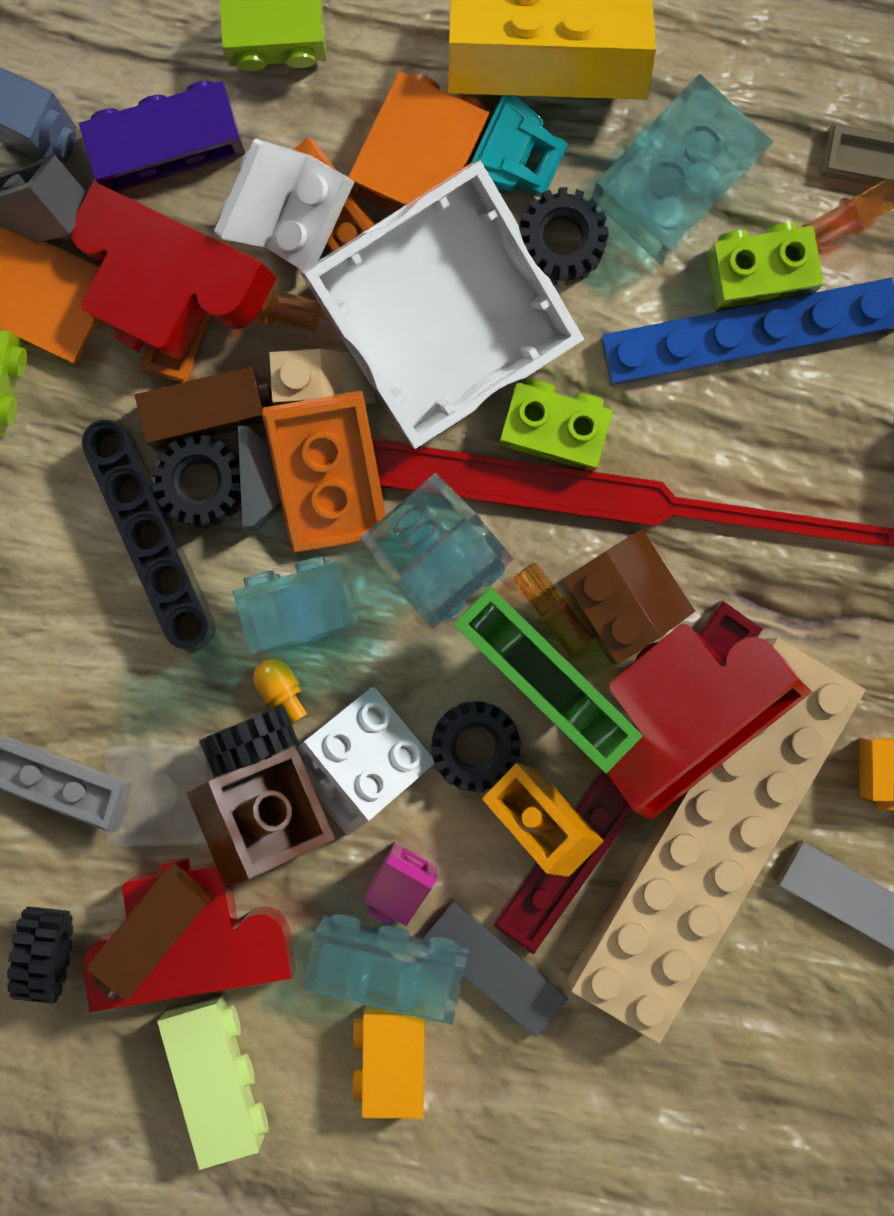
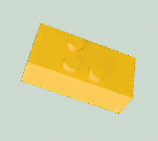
[448,0,656,100]

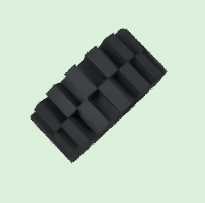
[519,187,609,285]
[152,435,241,528]
[431,701,522,793]
[199,706,299,778]
[7,906,73,1004]

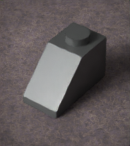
[0,154,87,243]

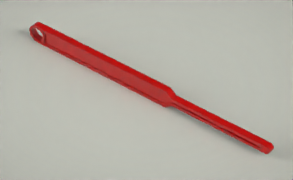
[372,440,894,549]

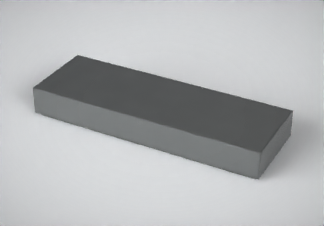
[421,899,568,1037]

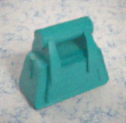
[471,95,568,198]

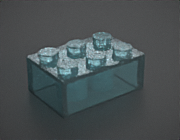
[592,73,773,266]
[360,473,514,629]
[232,556,363,655]

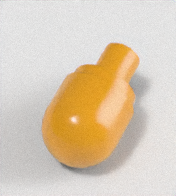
[253,658,308,725]

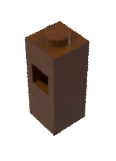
[134,366,274,450]
[85,863,214,1002]

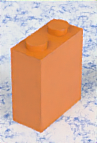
[348,71,490,213]

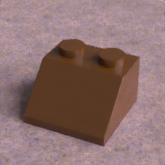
[559,529,695,665]

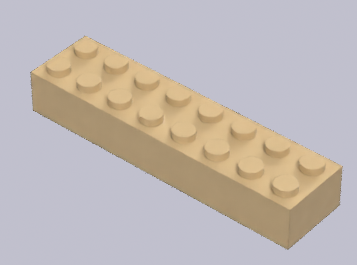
[567,638,866,1044]

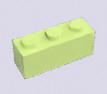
[157,993,269,1170]

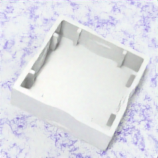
[301,160,585,449]

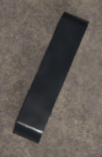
[82,419,216,649]

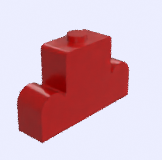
[71,181,277,361]
[608,624,812,820]
[83,858,296,1012]

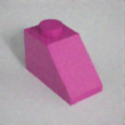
[362,842,437,926]

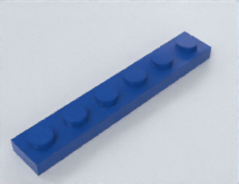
[601,277,894,386]

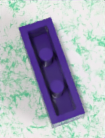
[78,81,245,192]

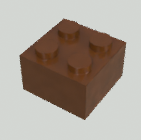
[186,745,335,887]

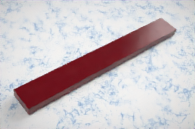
[492,600,763,955]

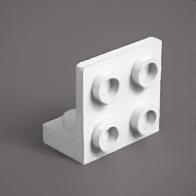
[214,139,355,271]
[297,687,434,836]

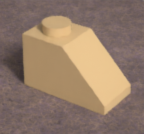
[269,349,376,407]

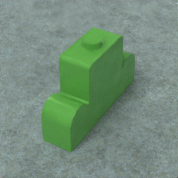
[453,586,643,773]

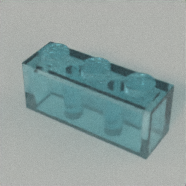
[303,914,470,1025]

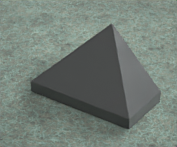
[238,426,282,531]

